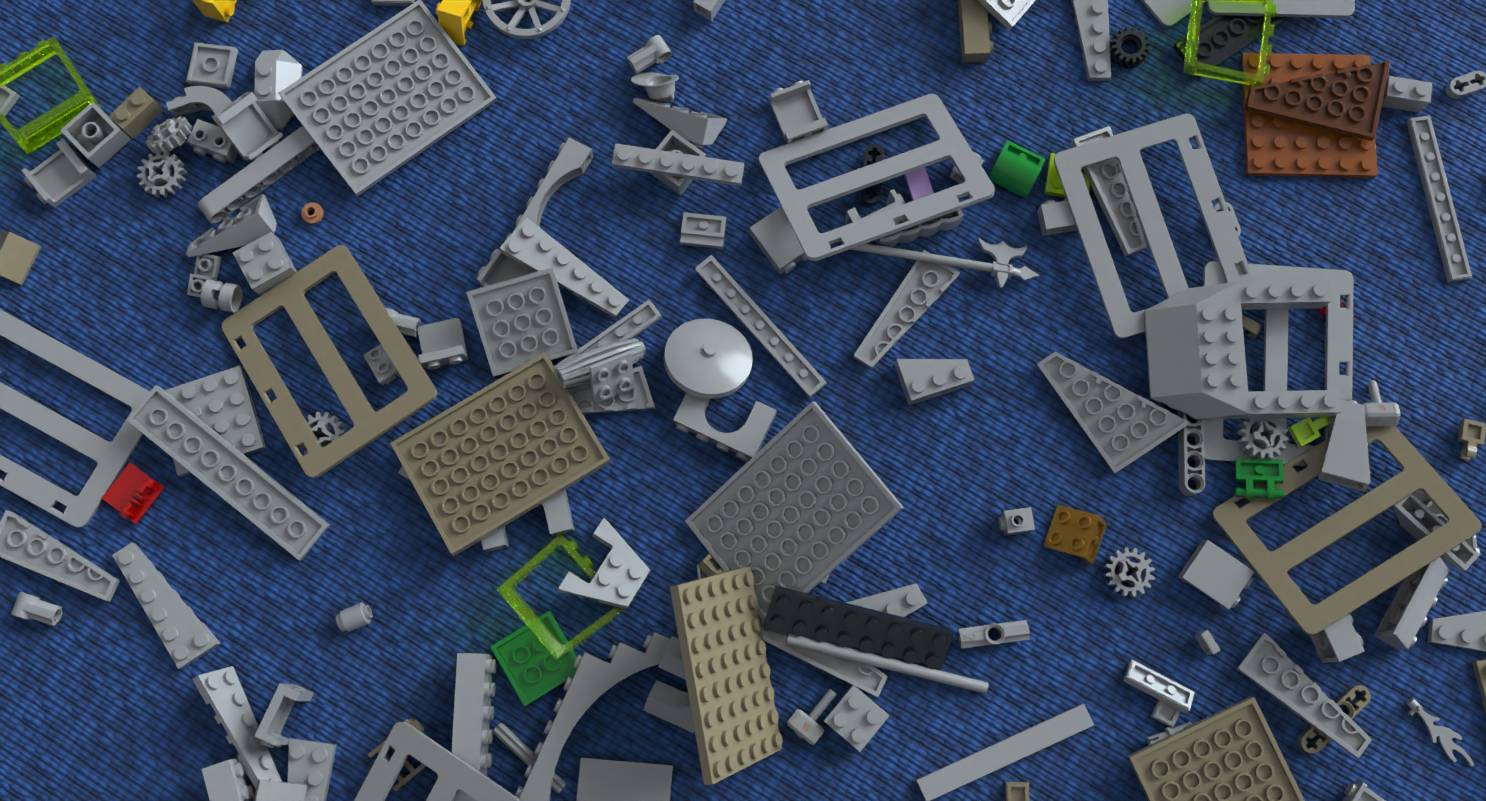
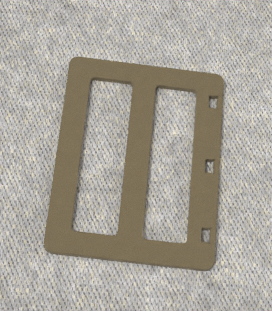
[222,245,437,478]
[1213,426,1482,636]

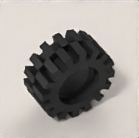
[1110,27,1150,69]

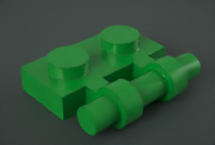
[1235,458,1284,500]

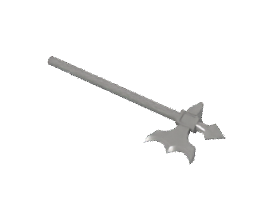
[841,238,1039,288]

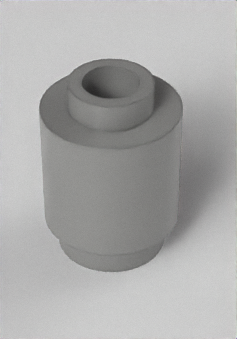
[336,602,373,632]

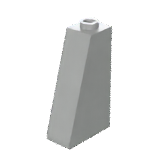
[1318,399,1370,492]

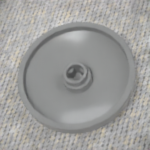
[664,319,753,399]

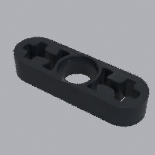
[860,144,884,206]

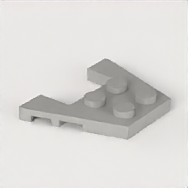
[557,518,650,609]

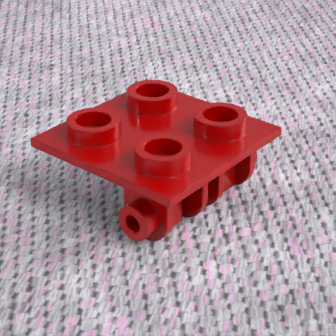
[102,462,165,524]

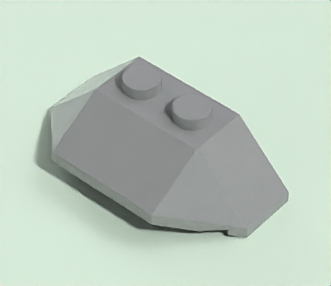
[254,50,303,130]
[1393,490,1480,571]

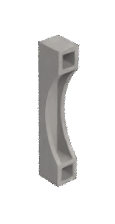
[505,137,594,241]

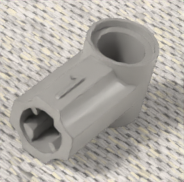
[627,35,672,74]
[386,308,421,338]
[11,592,63,625]

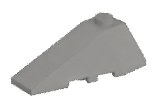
[633,98,727,148]
[186,194,277,257]

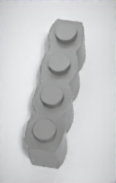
[875,209,963,247]

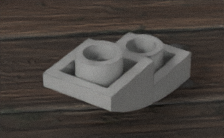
[187,254,221,297]

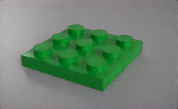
[491,611,577,707]

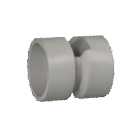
[201,279,243,313]

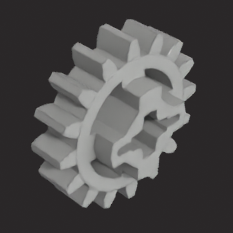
[146,116,192,154]
[137,151,187,198]
[299,412,346,455]
[1237,418,1289,460]
[1104,547,1155,597]

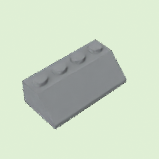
[1374,557,1450,650]

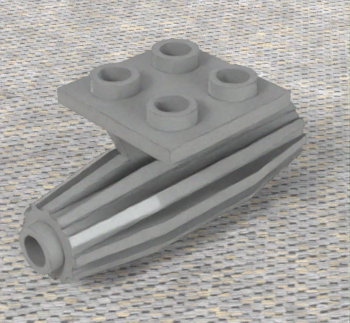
[555,338,646,403]

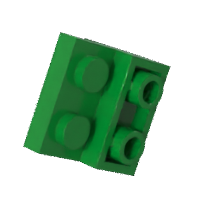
[989,140,1046,198]

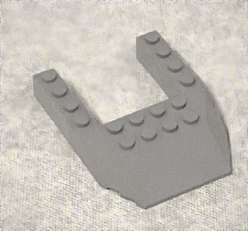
[1144,280,1342,420]

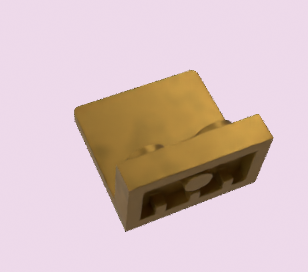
[1044,505,1107,565]

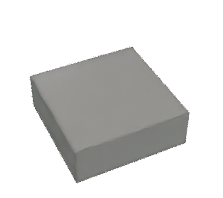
[1195,630,1220,655]
[1150,699,1181,728]

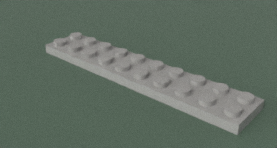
[126,385,331,561]

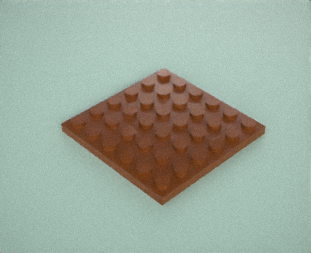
[1240,53,1378,178]

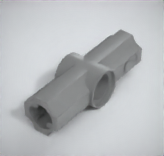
[957,620,1030,649]

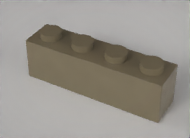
[958,0,993,63]

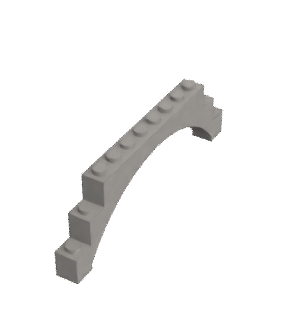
[515,632,670,801]

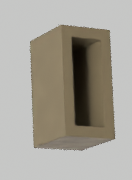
[109,86,164,139]

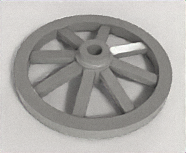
[483,0,571,39]

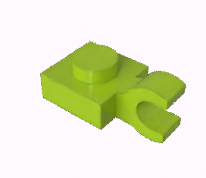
[1287,417,1331,447]

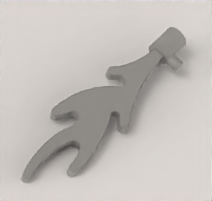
[1406,698,1474,766]

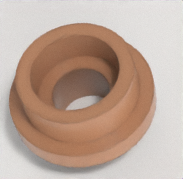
[301,202,324,224]

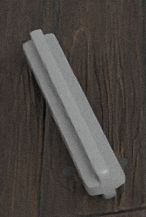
[493,723,566,793]

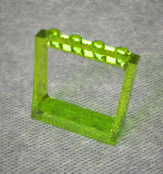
[1184,0,1277,86]
[0,36,102,154]
[497,534,626,660]

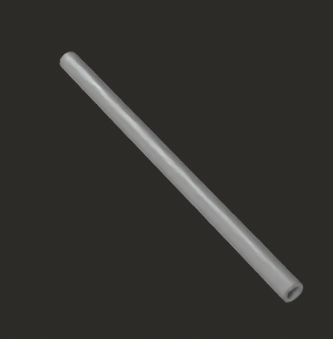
[786,634,989,694]

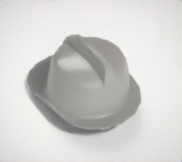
[631,72,679,102]

